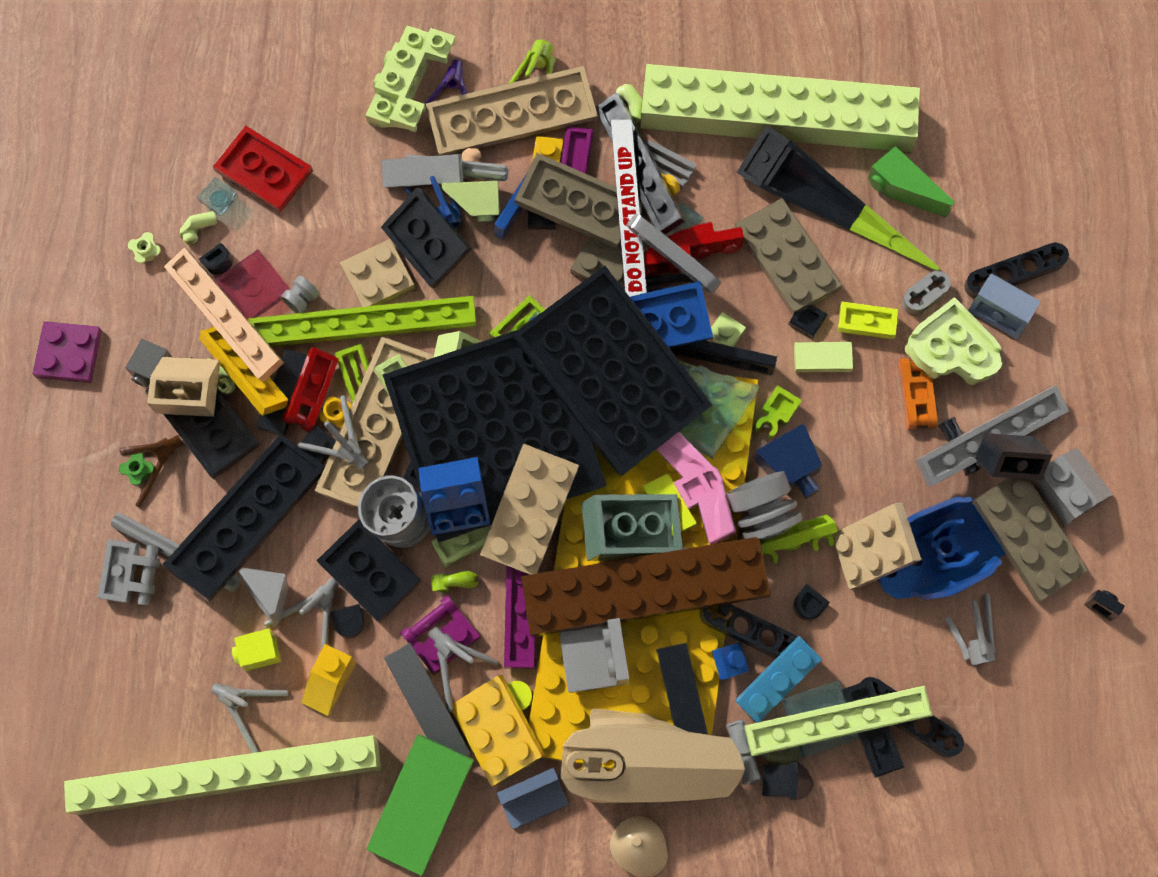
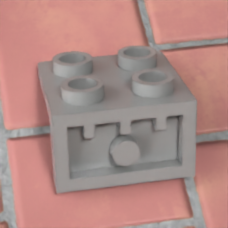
[560,618,629,693]

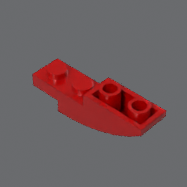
[643,222,744,278]

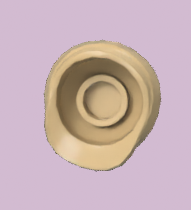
[610,816,668,877]

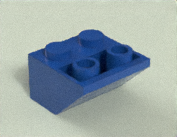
[418,457,490,535]

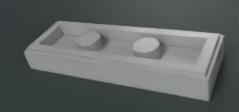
[381,154,463,188]

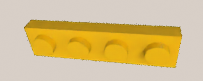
[199,327,288,416]

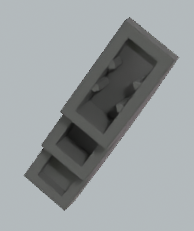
[384,643,471,756]

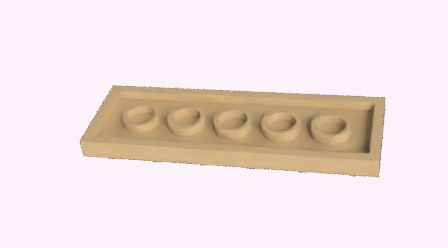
[426,66,598,156]
[315,337,434,509]

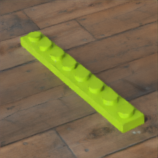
[248,296,477,347]

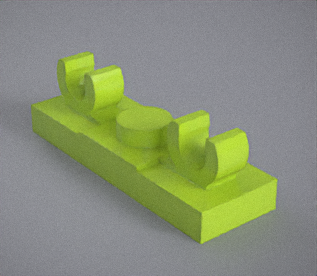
[760,514,838,563]

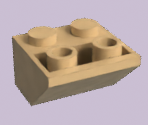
[147,357,220,417]

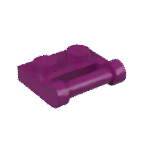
[400,596,481,675]

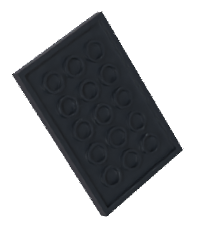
[512,265,713,477]

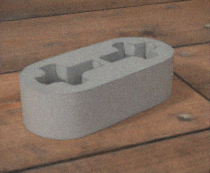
[902,271,951,315]

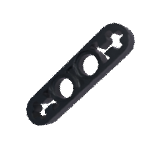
[964,242,1069,298]
[699,604,809,659]
[860,677,964,758]

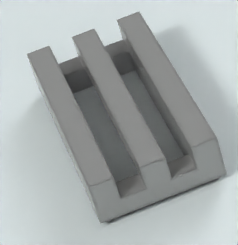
[646,140,697,190]

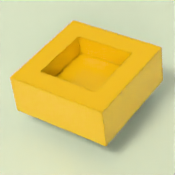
[532,136,563,163]

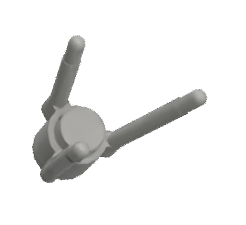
[945,594,996,666]

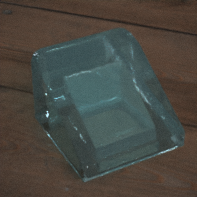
[674,202,704,232]

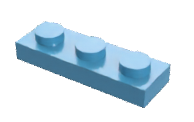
[735,636,822,723]

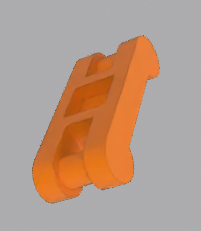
[898,358,938,430]

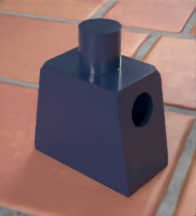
[754,424,822,499]

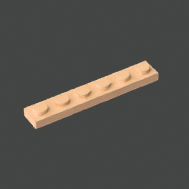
[164,247,284,382]

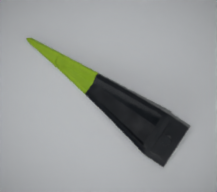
[736,125,940,271]

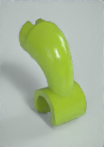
[431,571,479,593]

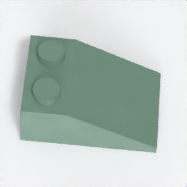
[582,494,683,561]

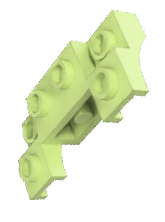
[365,25,456,132]

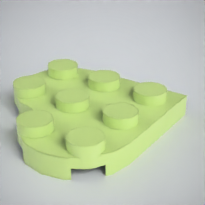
[905,297,1003,385]

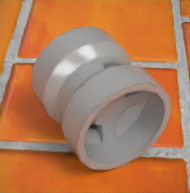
[280,275,320,313]

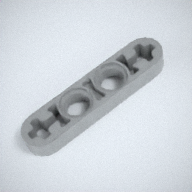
[626,214,721,295]

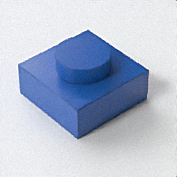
[712,642,749,680]

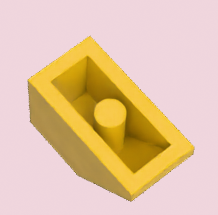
[301,644,357,717]

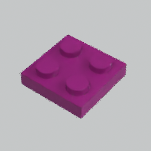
[32,321,102,383]

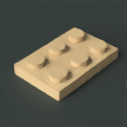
[832,503,921,590]

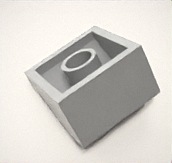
[1030,448,1113,527]

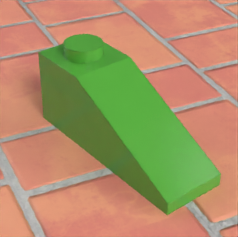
[867,146,955,217]

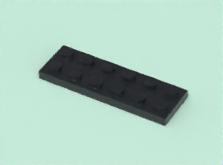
[163,434,325,603]

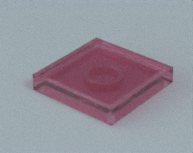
[214,249,290,319]

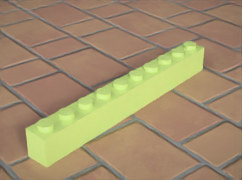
[64,735,381,815]

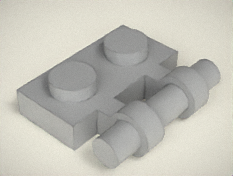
[98,539,160,605]

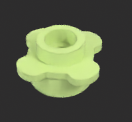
[128,232,161,264]

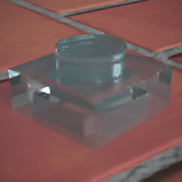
[197,177,238,216]

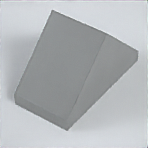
[239,568,289,627]

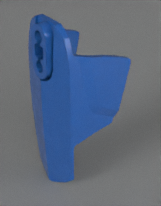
[878,496,1005,600]

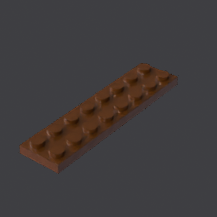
[521,537,771,637]

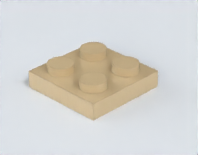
[340,239,415,307]

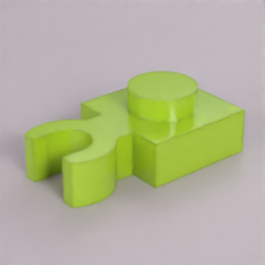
[755,385,802,440]

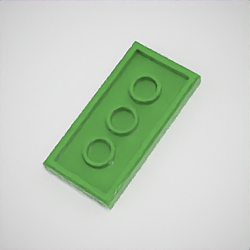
[366,734,474,876]

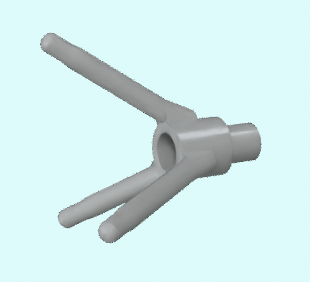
[298,396,369,470]
[264,578,339,650]
[428,627,498,712]
[211,682,289,753]

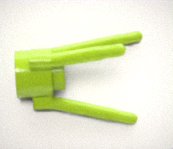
[508,39,556,84]

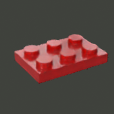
[213,125,313,213]

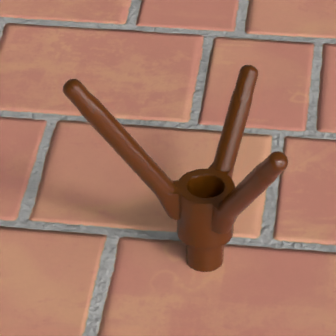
[119,435,183,507]

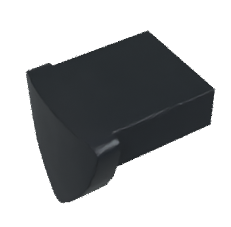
[762,762,814,800]

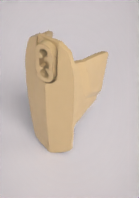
[561,709,745,803]

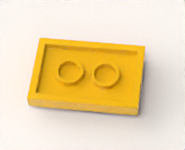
[452,675,546,787]

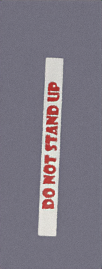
[611,119,647,297]

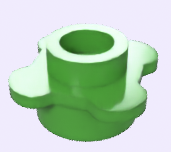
[119,453,154,486]

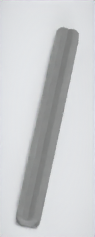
[111,513,241,592]

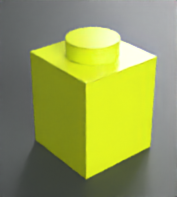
[232,628,281,671]

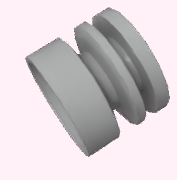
[726,471,803,539]
[358,475,430,548]

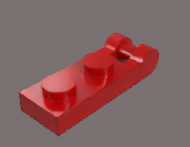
[282,347,339,432]

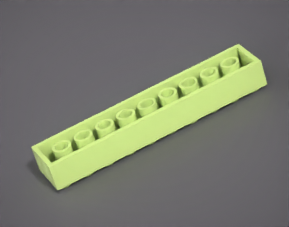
[640,64,920,152]

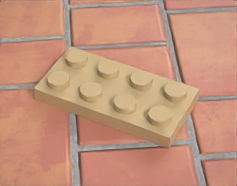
[480,444,579,575]

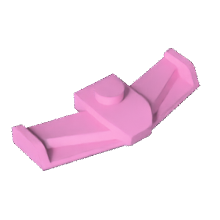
[656,432,736,545]

